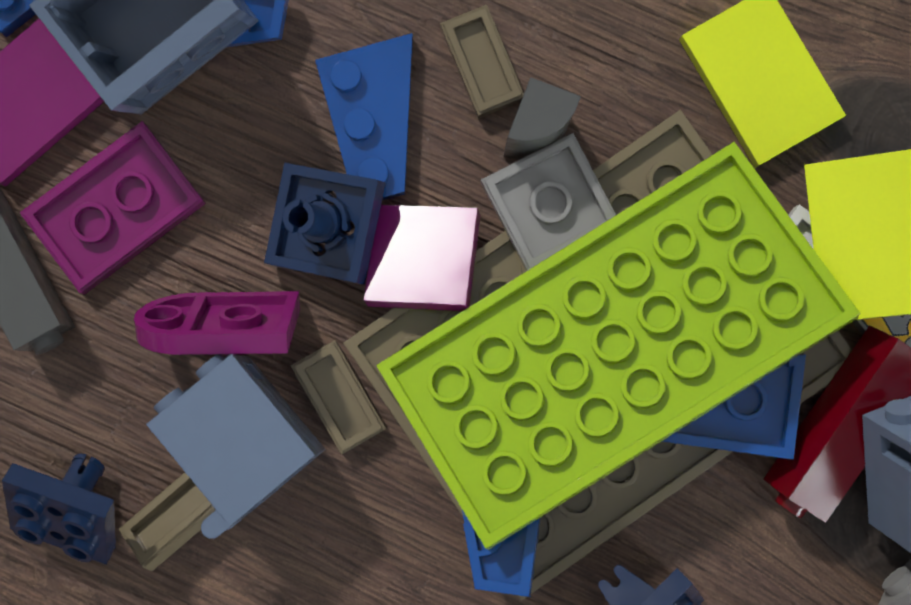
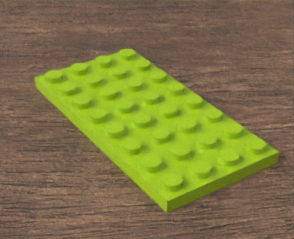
[376,141,860,550]

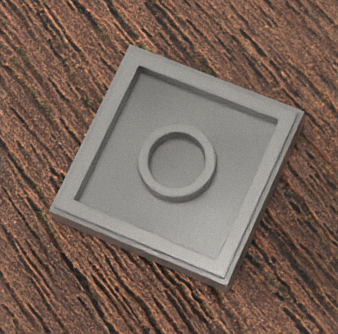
[480,133,616,271]

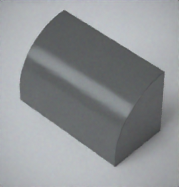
[503,77,581,160]

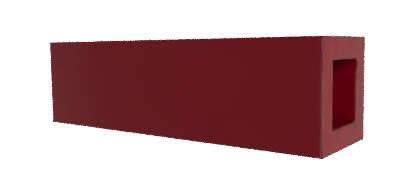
[763,325,911,523]

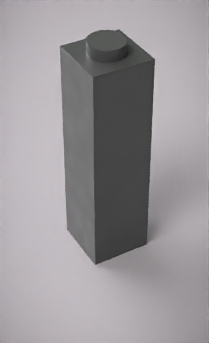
[0,188,75,355]

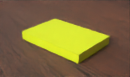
[679,0,846,168]
[804,149,911,320]

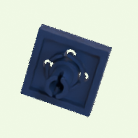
[264,163,385,284]
[2,454,116,565]

